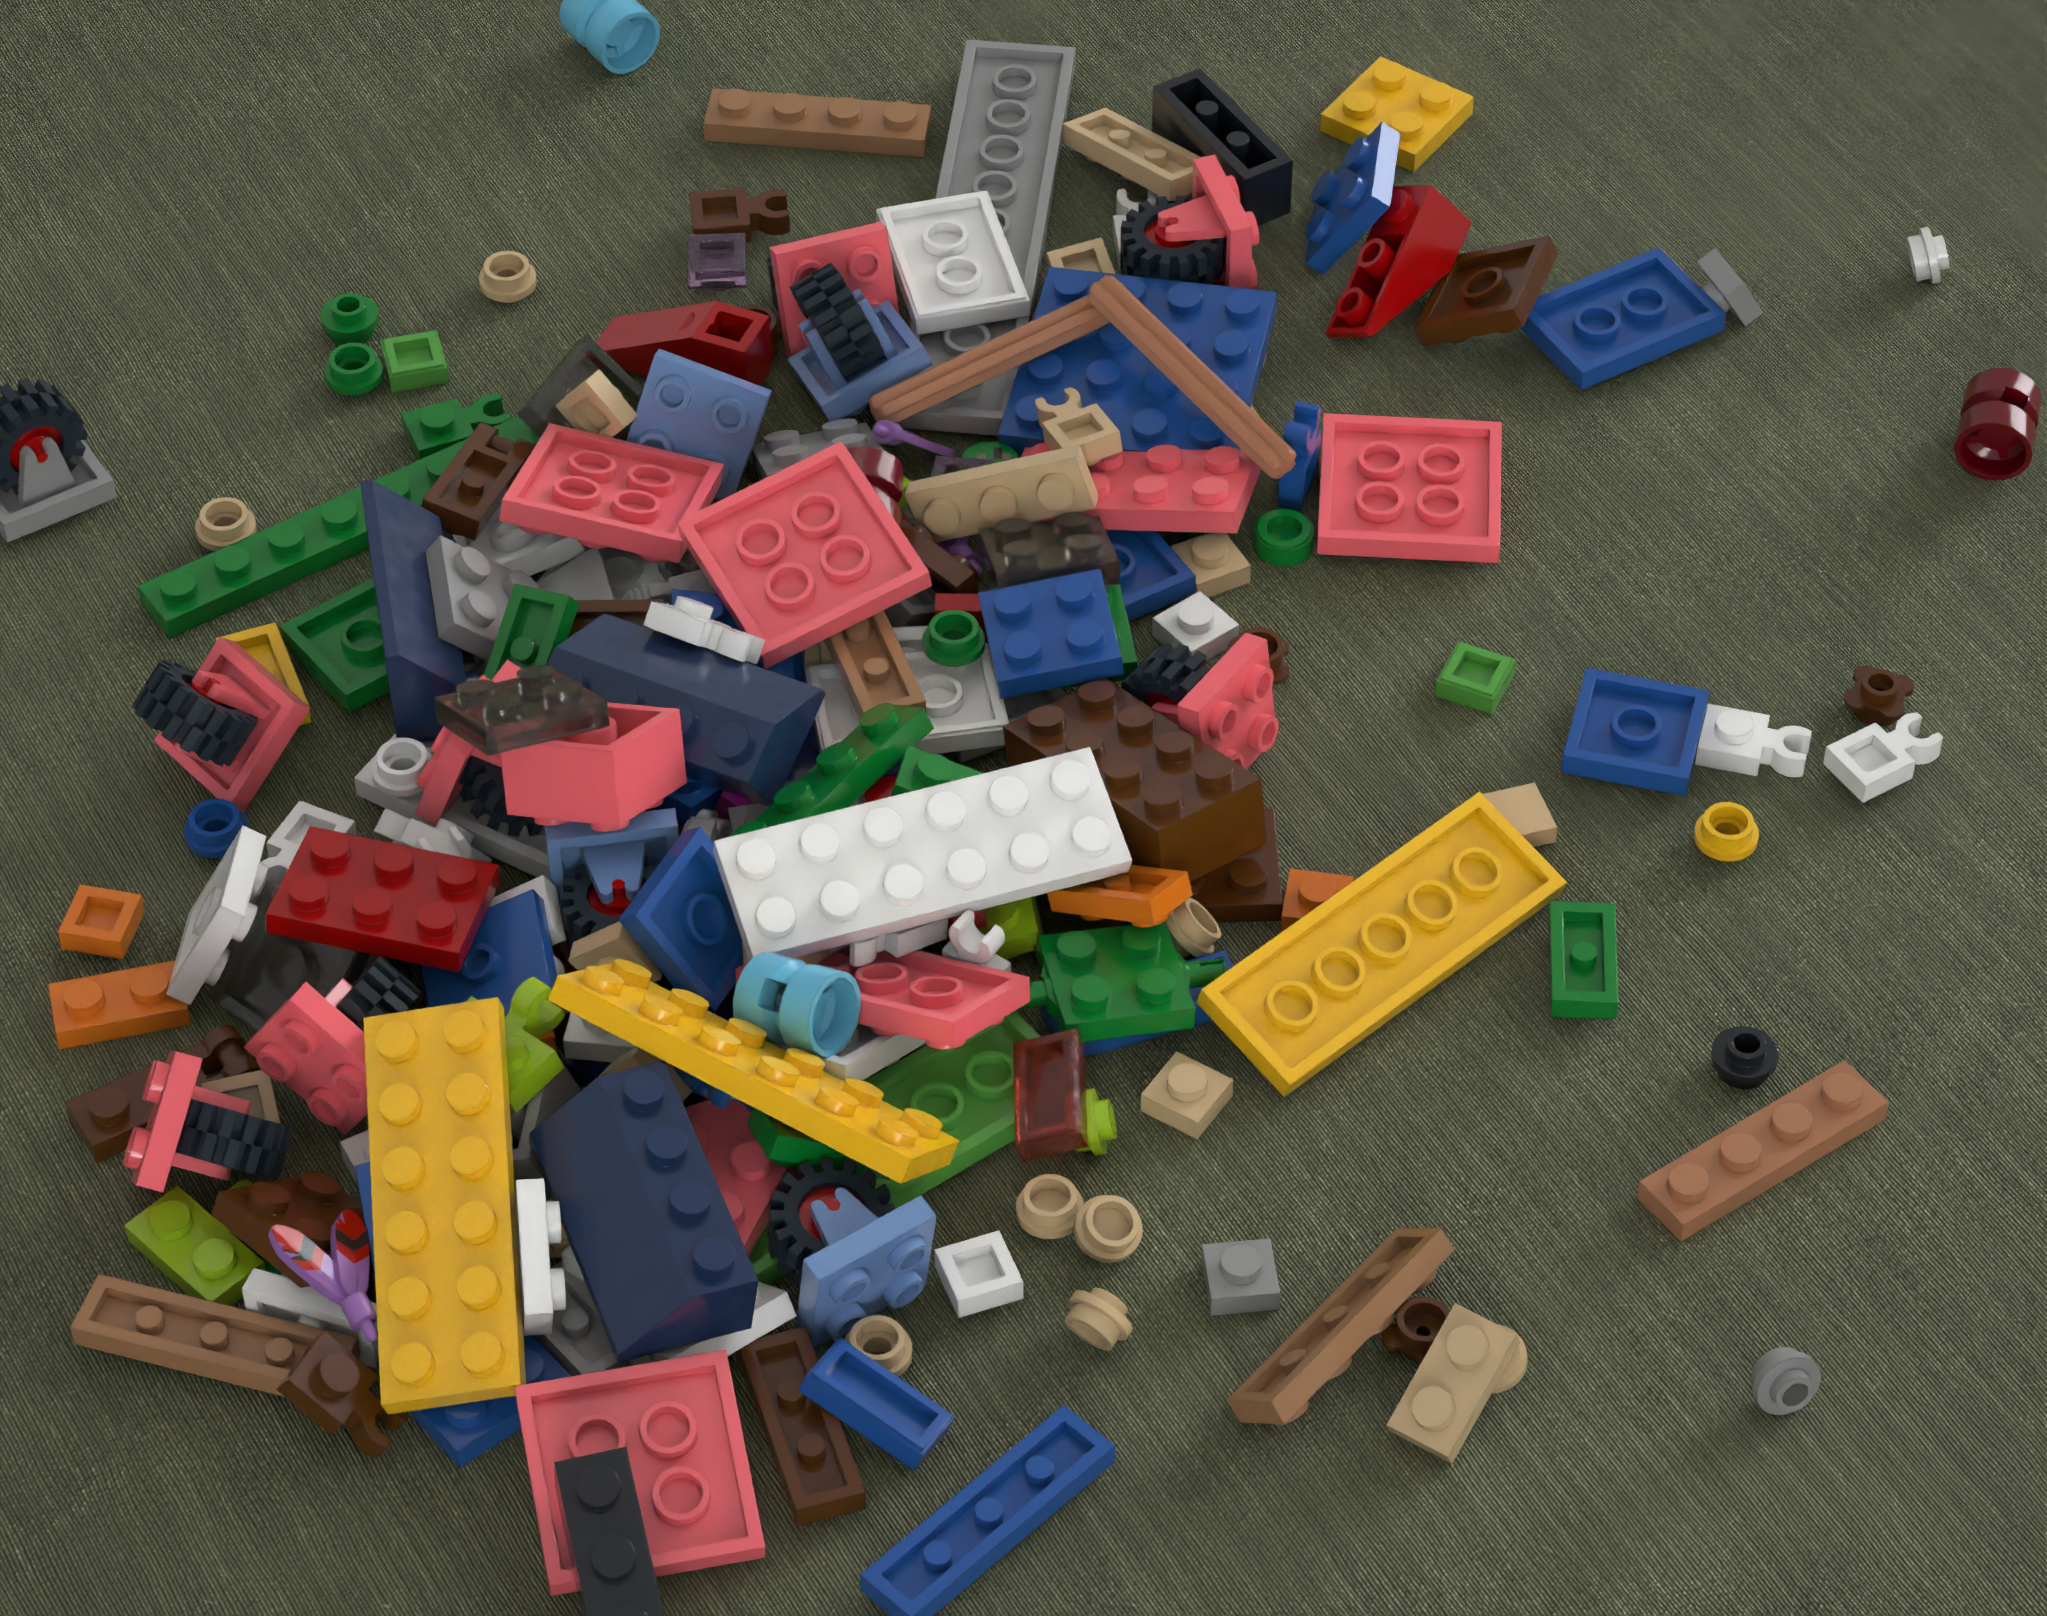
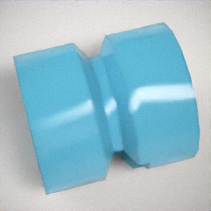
[559,0,660,74]
[733,952,861,1057]

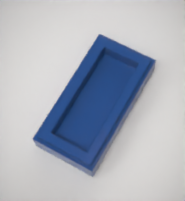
[798,1338,955,1471]

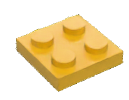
[1320,56,1474,172]

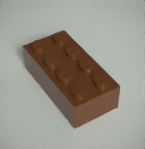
[1003,678,1267,882]

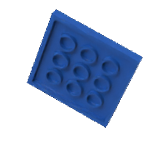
[998,267,1278,453]

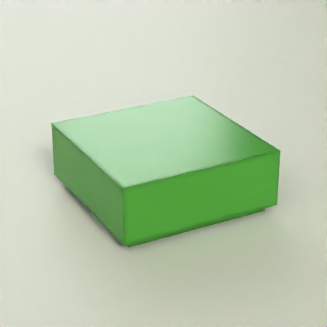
[380,330,449,393]
[1435,641,1516,715]

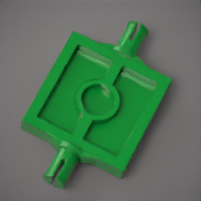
[1019,921,1227,1044]

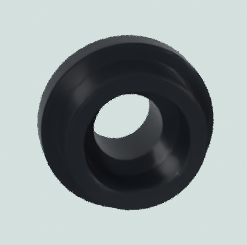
[1711,1026,1779,1089]

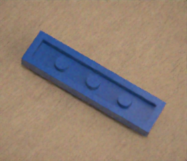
[860,1405,1115,1616]

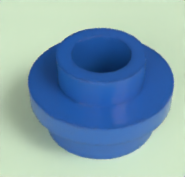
[184,799,249,858]

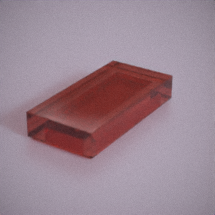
[1013,1028,1088,1162]

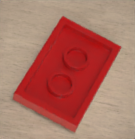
[266,826,499,972]

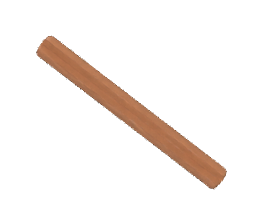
[1089,275,1296,479]
[869,282,1126,423]

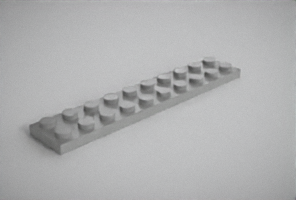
[897,39,1076,436]

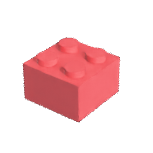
[499,699,687,832]

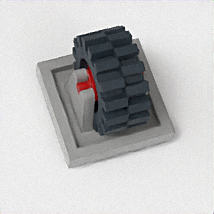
[0,379,117,543]

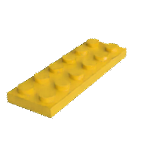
[1196,791,1567,1097]
[548,959,960,1184]
[363,997,526,1415]

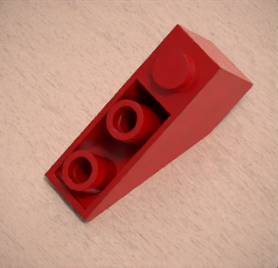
[1325,184,1472,338]
[588,301,772,386]

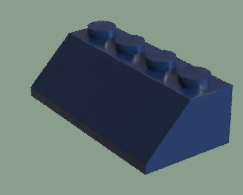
[360,480,478,742]
[529,613,826,807]
[529,1061,758,1363]

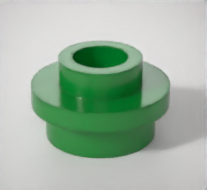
[320,293,379,345]
[324,342,384,396]
[923,610,985,667]

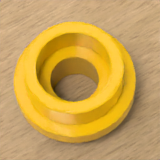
[1694,802,1759,862]

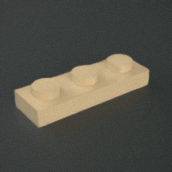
[1062,107,1200,201]
[905,445,1099,543]

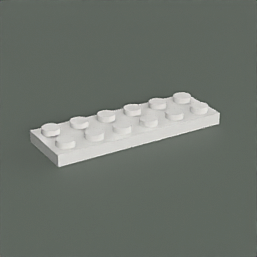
[713,747,1132,961]

